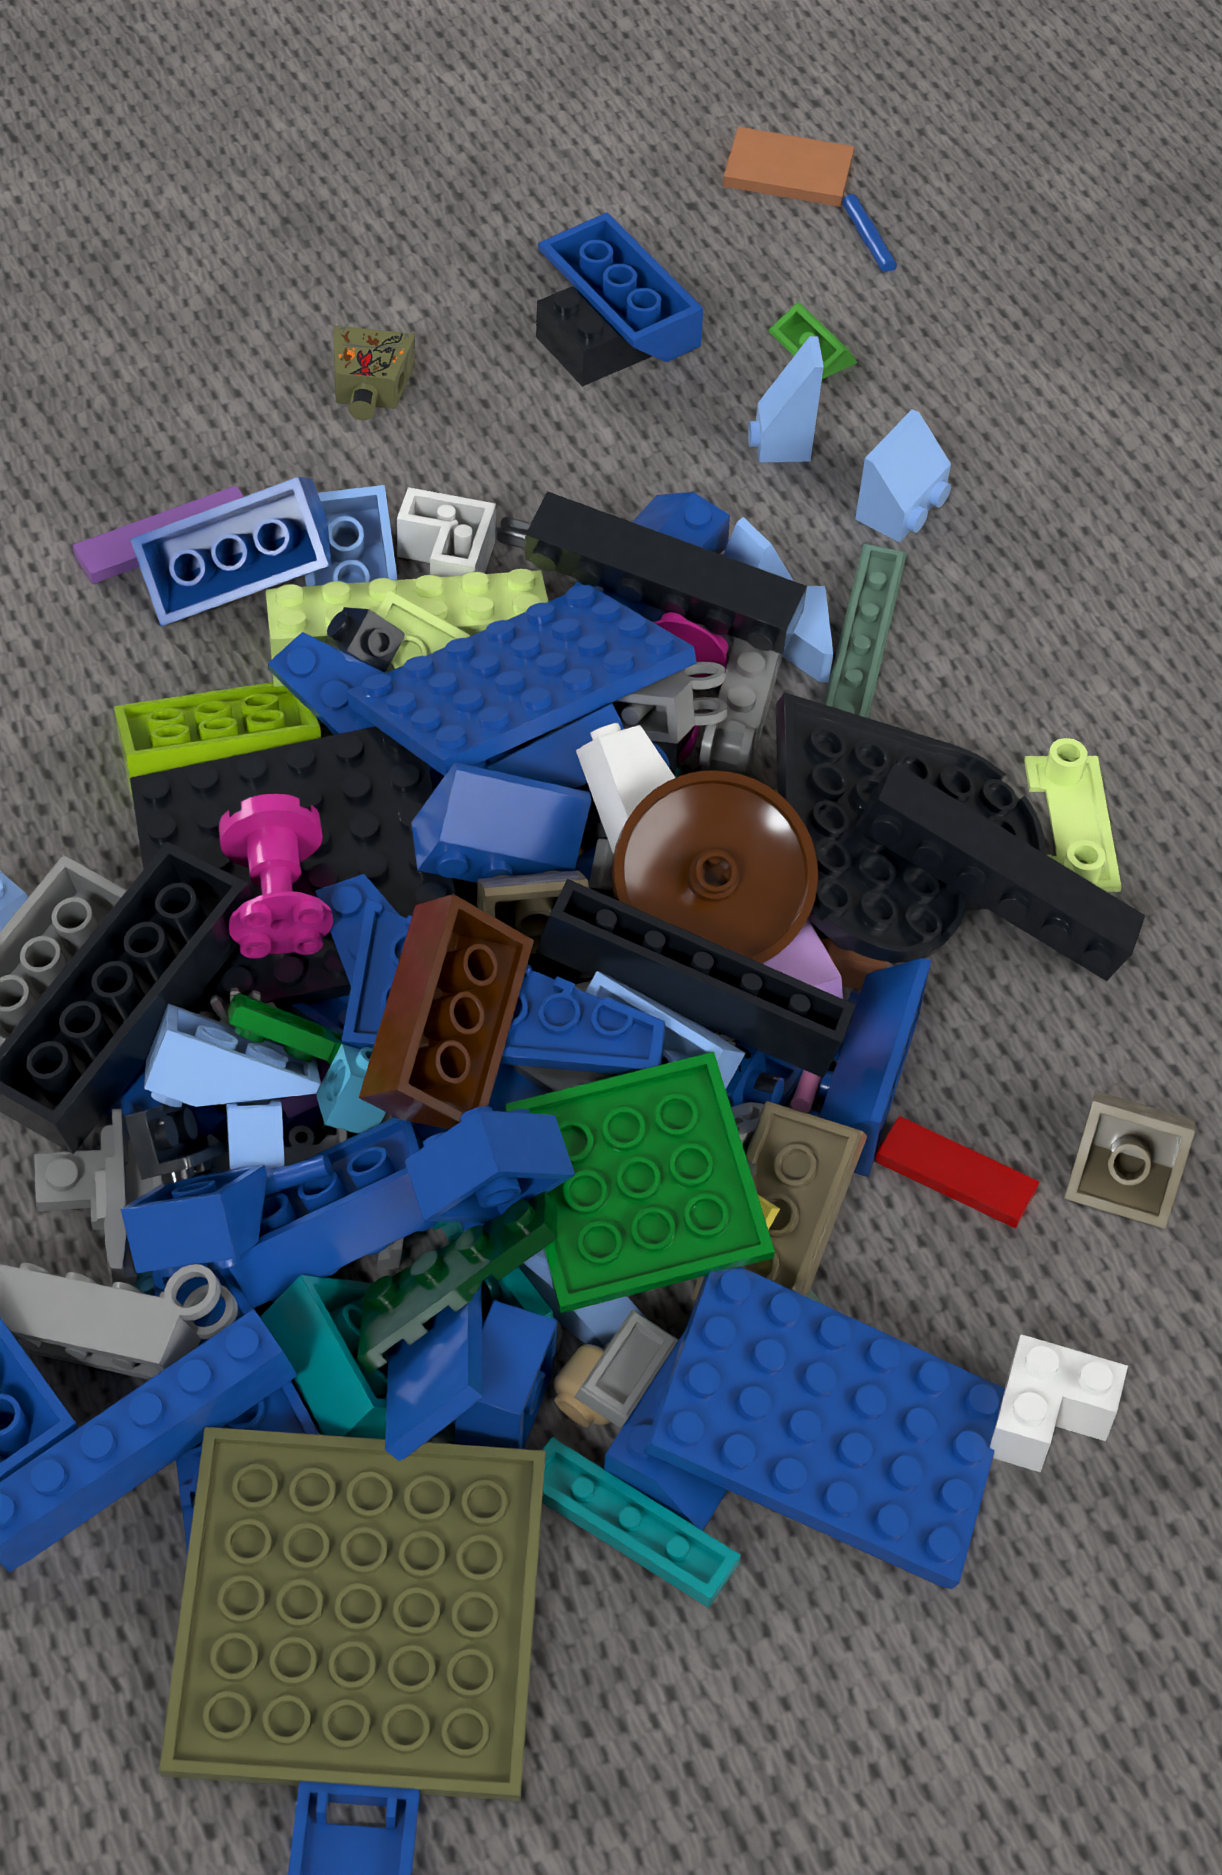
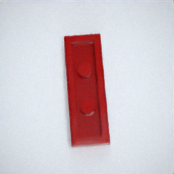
[875,1116,1040,1229]

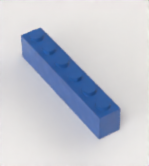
[0,1309,298,1572]

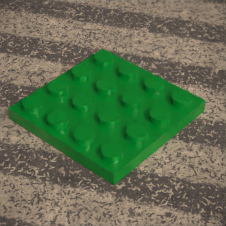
[505,1052,775,1314]

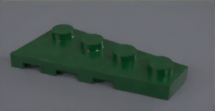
[358,1191,557,1373]

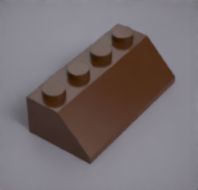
[359,894,534,1130]

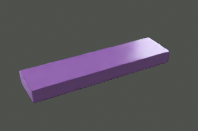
[73,486,244,584]

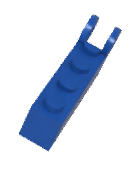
[482,702,670,792]

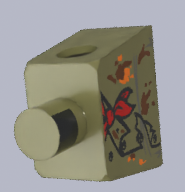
[333,326,415,420]

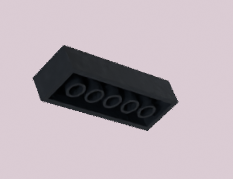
[0,842,254,1154]

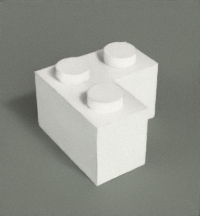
[397,487,496,577]
[990,1334,1128,1472]

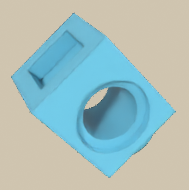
[316,1044,386,1134]

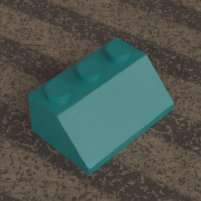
[260,1275,388,1439]

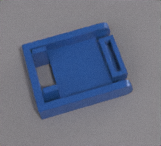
[288,1781,420,1875]

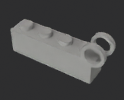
[699,637,782,777]
[553,662,728,744]
[0,1263,238,1380]

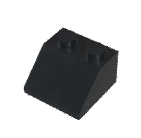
[536,286,652,387]

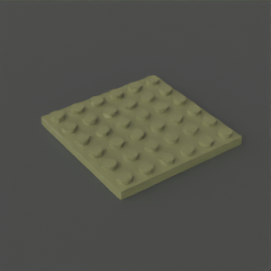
[159,1427,546,1801]

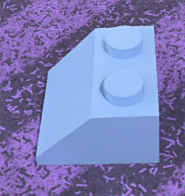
[855,409,951,543]

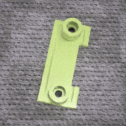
[1024,738,1122,892]

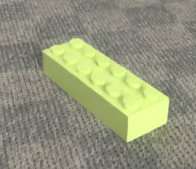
[266,569,548,687]

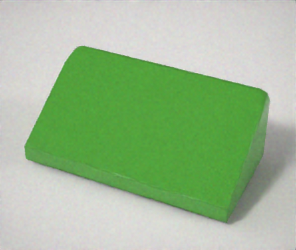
[768,302,857,379]

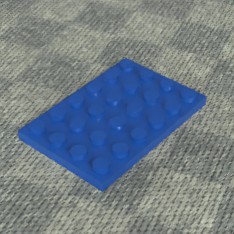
[346,584,696,776]
[643,1267,1005,1589]

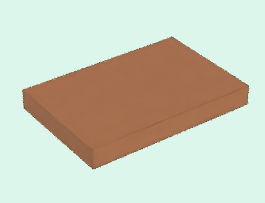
[723,127,855,207]

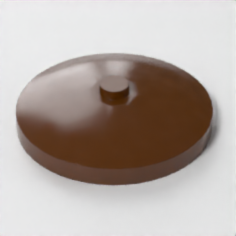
[612,770,818,964]

